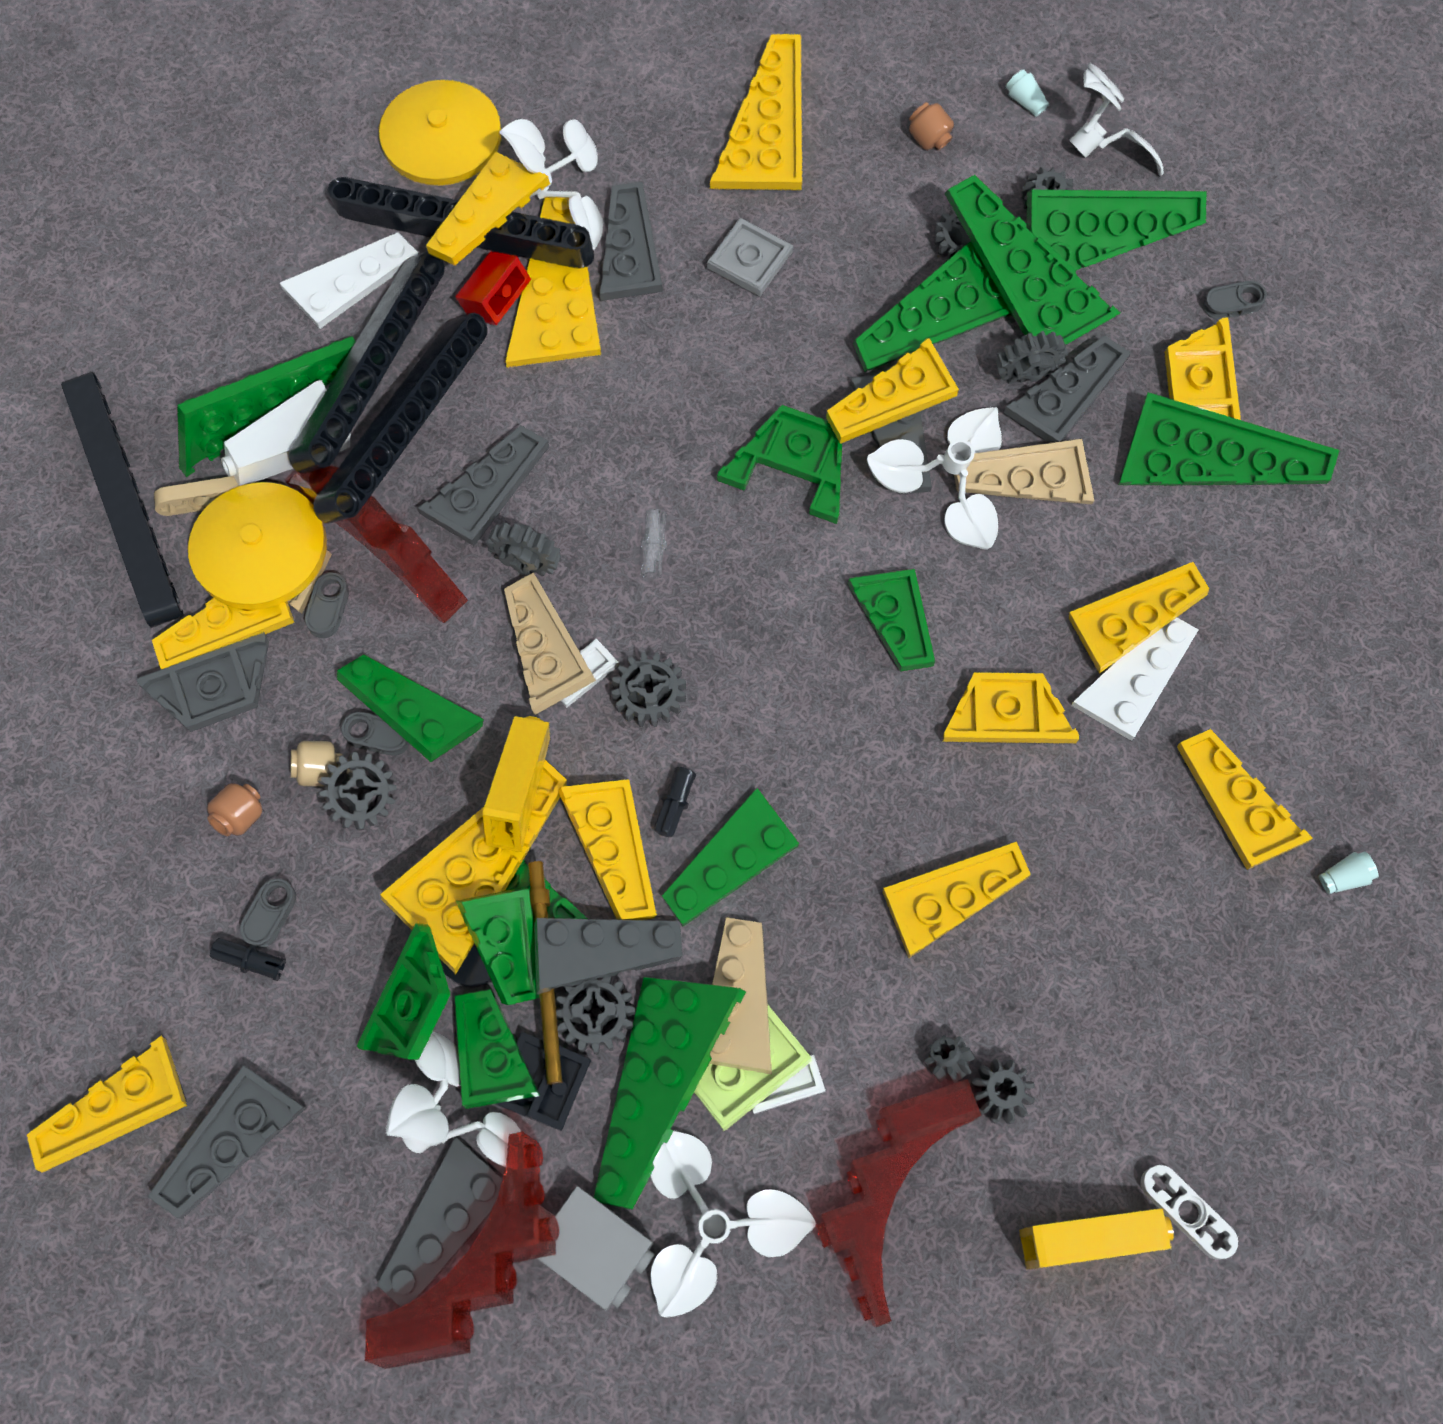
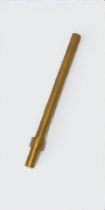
[528,861,562,1084]

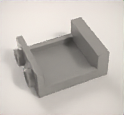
[530,1186,655,1311]

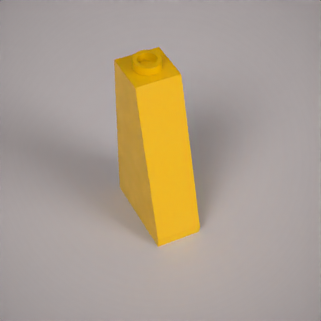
[482,716,550,852]
[1019,1208,1174,1270]

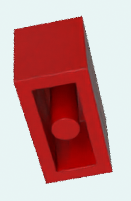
[455,251,532,325]

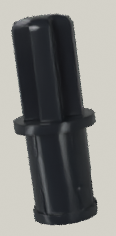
[654,767,697,837]
[210,938,286,981]

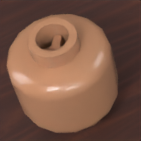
[909,102,954,150]
[207,783,262,837]

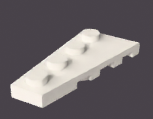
[280,232,418,329]
[1071,618,1198,741]

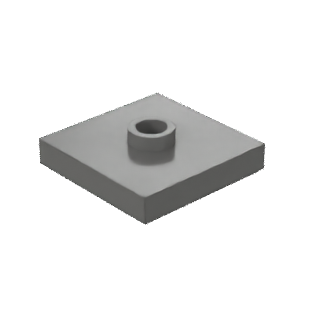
[707,218,793,297]

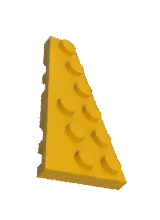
[505,197,601,368]
[380,760,567,974]

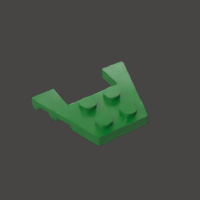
[717,405,842,524]

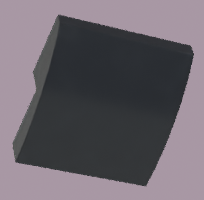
[495,1032,591,1131]

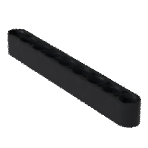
[327,177,595,268]
[289,251,445,474]
[314,313,488,524]
[61,371,184,628]

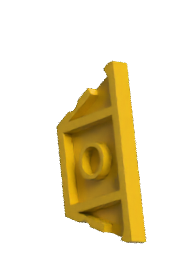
[1164,317,1241,420]
[943,672,1079,743]

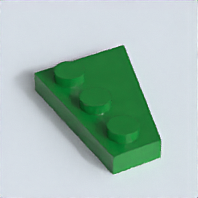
[848,569,935,672]
[456,888,540,1005]
[455,989,540,1109]

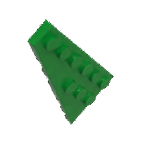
[944,175,1121,346]
[1027,190,1207,270]
[853,241,1012,372]
[177,336,356,477]
[1118,392,1340,486]
[594,977,746,1210]

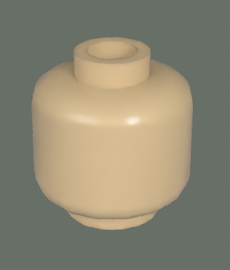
[290,741,342,787]

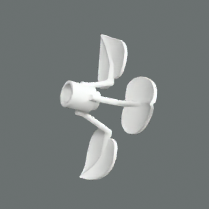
[1070,63,1164,178]
[499,119,603,250]
[867,407,1002,549]
[386,1031,529,1172]
[651,1131,816,1317]

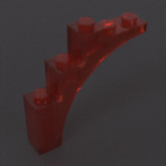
[286,465,468,623]
[816,1079,981,1327]
[365,1131,559,1369]

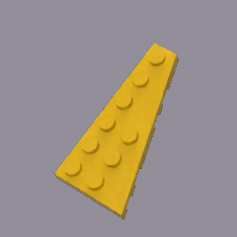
[710,34,802,190]

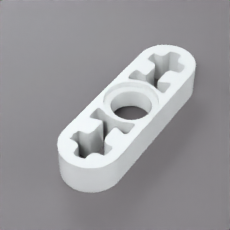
[1141,1165,1238,1259]

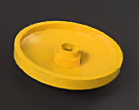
[379,80,501,185]
[188,482,327,610]

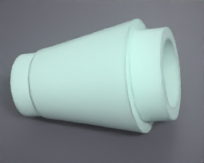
[1006,70,1049,117]
[1319,851,1379,895]

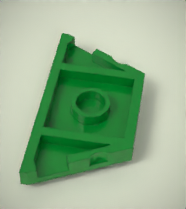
[357,923,451,1060]

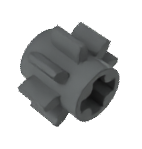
[925,1035,975,1084]

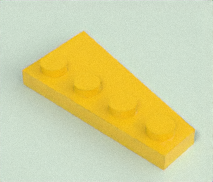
[426,152,550,266]
[826,338,959,444]
[1069,562,1209,674]
[152,598,295,669]
[1177,729,1313,870]
[558,779,657,920]
[882,842,1031,958]
[27,1036,187,1173]

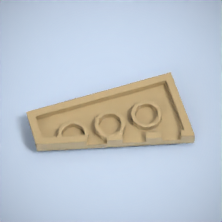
[954,439,1094,504]
[504,572,596,715]
[709,917,772,1074]

